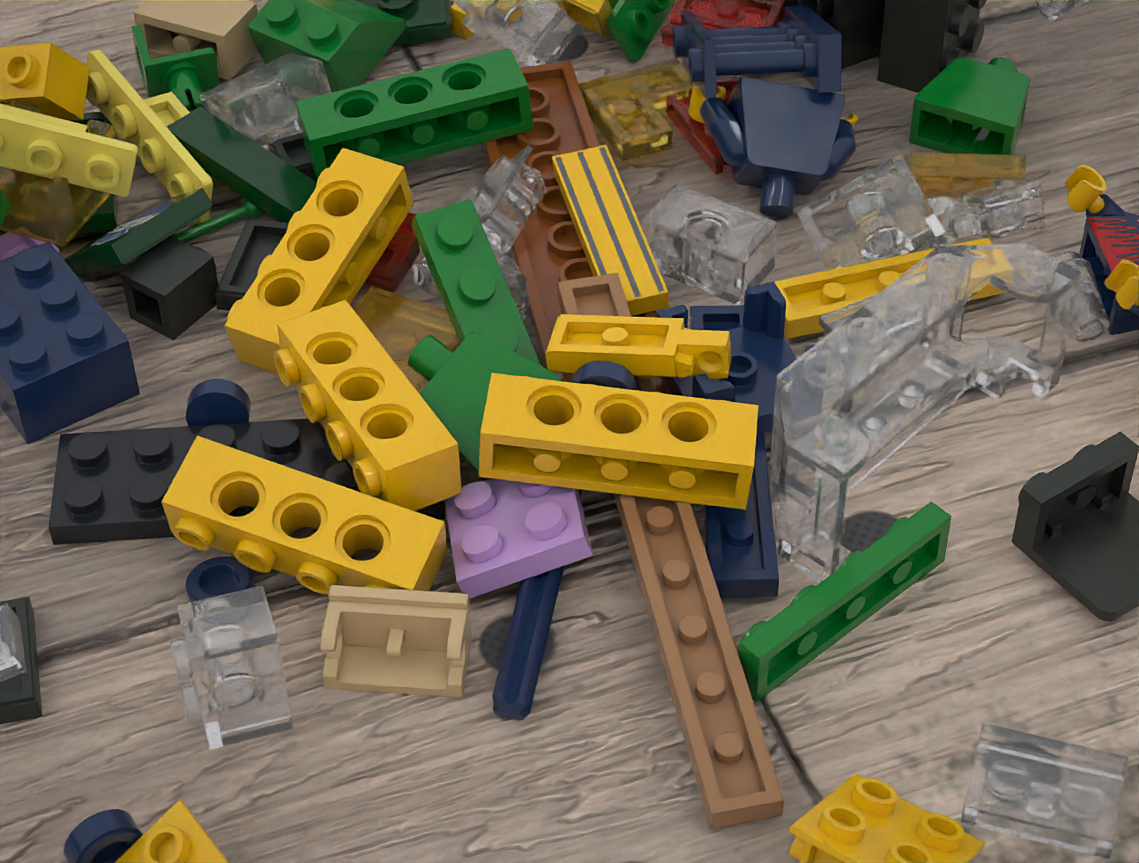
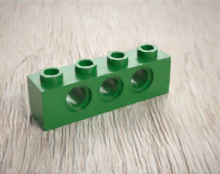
[296,48,533,180]

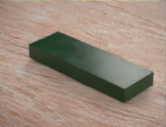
[167,107,317,223]

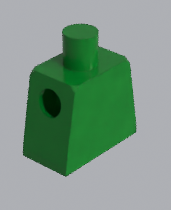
[909,57,1030,172]
[407,332,563,480]

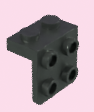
[1012,431,1139,621]

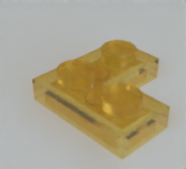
[579,58,697,162]

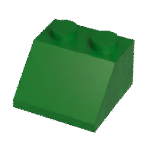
[247,0,407,94]

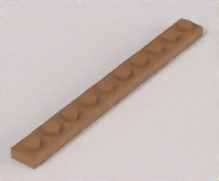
[557,273,784,829]

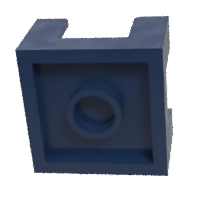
[657,281,826,435]

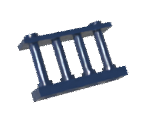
[672,5,841,98]

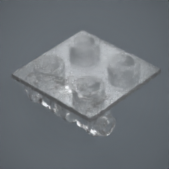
[423,145,546,272]

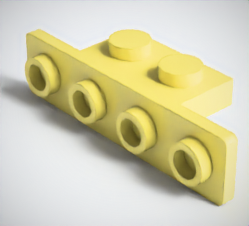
[86,49,214,225]
[0,104,138,197]

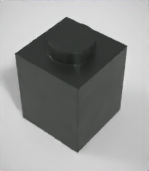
[120,236,219,340]

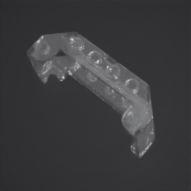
[769,243,1081,582]

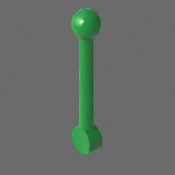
[155,199,264,246]

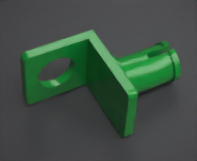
[131,25,220,113]

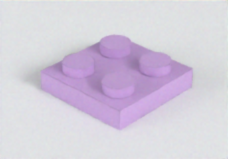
[445,478,593,599]

